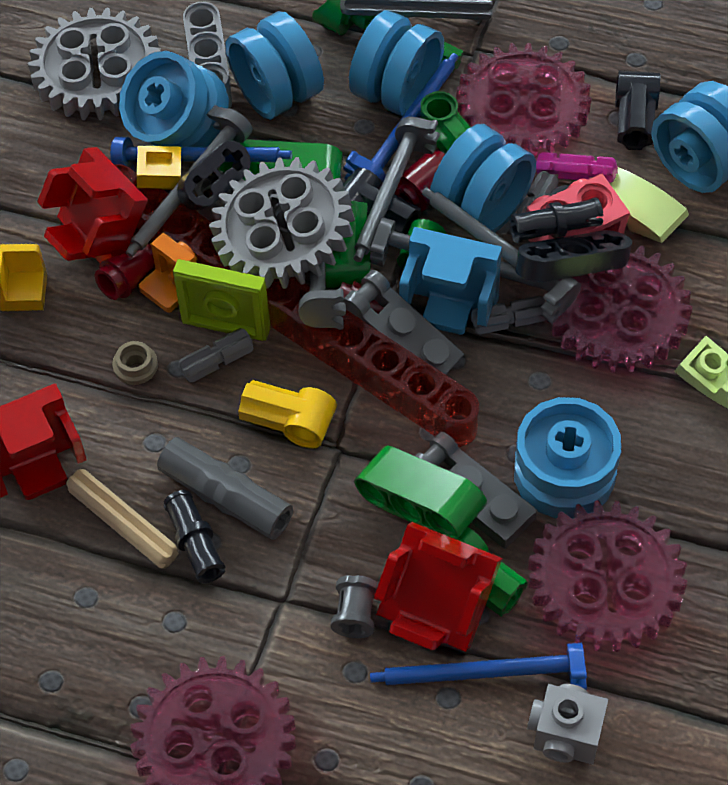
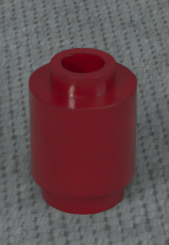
[395,151,445,212]

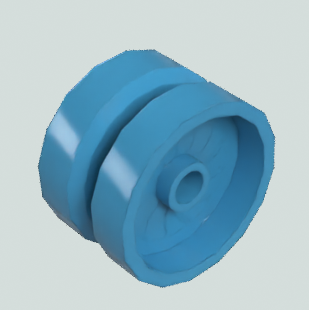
[349,10,444,117]
[225,11,324,120]
[119,51,229,147]
[651,81,728,193]
[430,124,537,233]
[514,397,621,519]

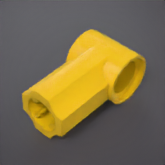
[238,380,337,449]

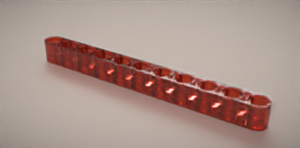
[114,164,479,447]

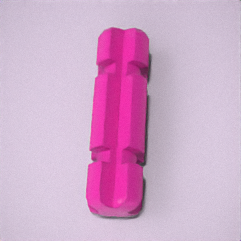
[536,152,618,183]

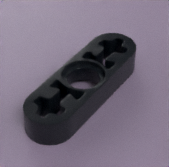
[515,230,632,282]

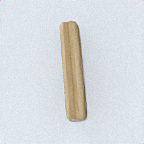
[66,469,179,569]

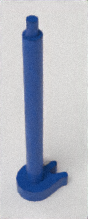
[343,53,459,183]
[110,137,292,181]
[370,643,587,690]

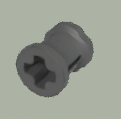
[330,575,378,638]

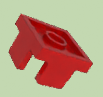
[37,147,148,263]
[0,383,87,500]
[374,522,502,652]

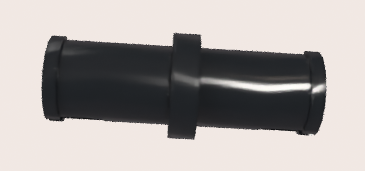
[509,197,604,243]
[163,490,226,583]

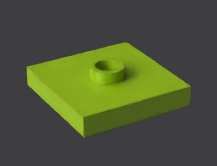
[173,259,271,341]

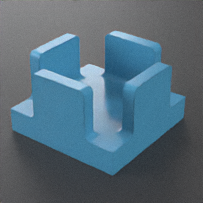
[399,227,502,335]

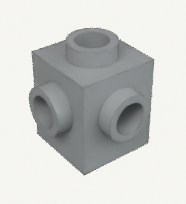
[527,684,608,765]

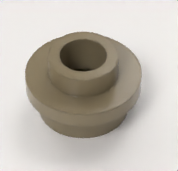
[112,341,158,385]

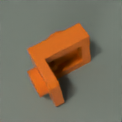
[139,233,197,313]

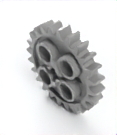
[28,8,161,120]
[209,157,355,289]

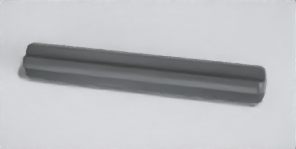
[340,0,493,20]

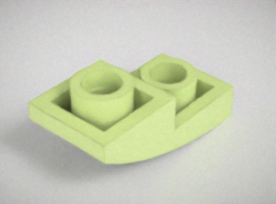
[610,167,689,243]
[674,336,728,409]

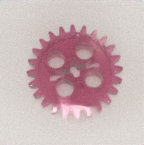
[456,43,592,158]
[547,246,692,373]
[528,500,687,652]
[130,656,296,785]

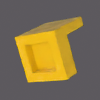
[137,146,181,212]
[0,244,47,311]

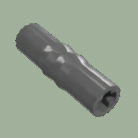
[157,437,293,540]

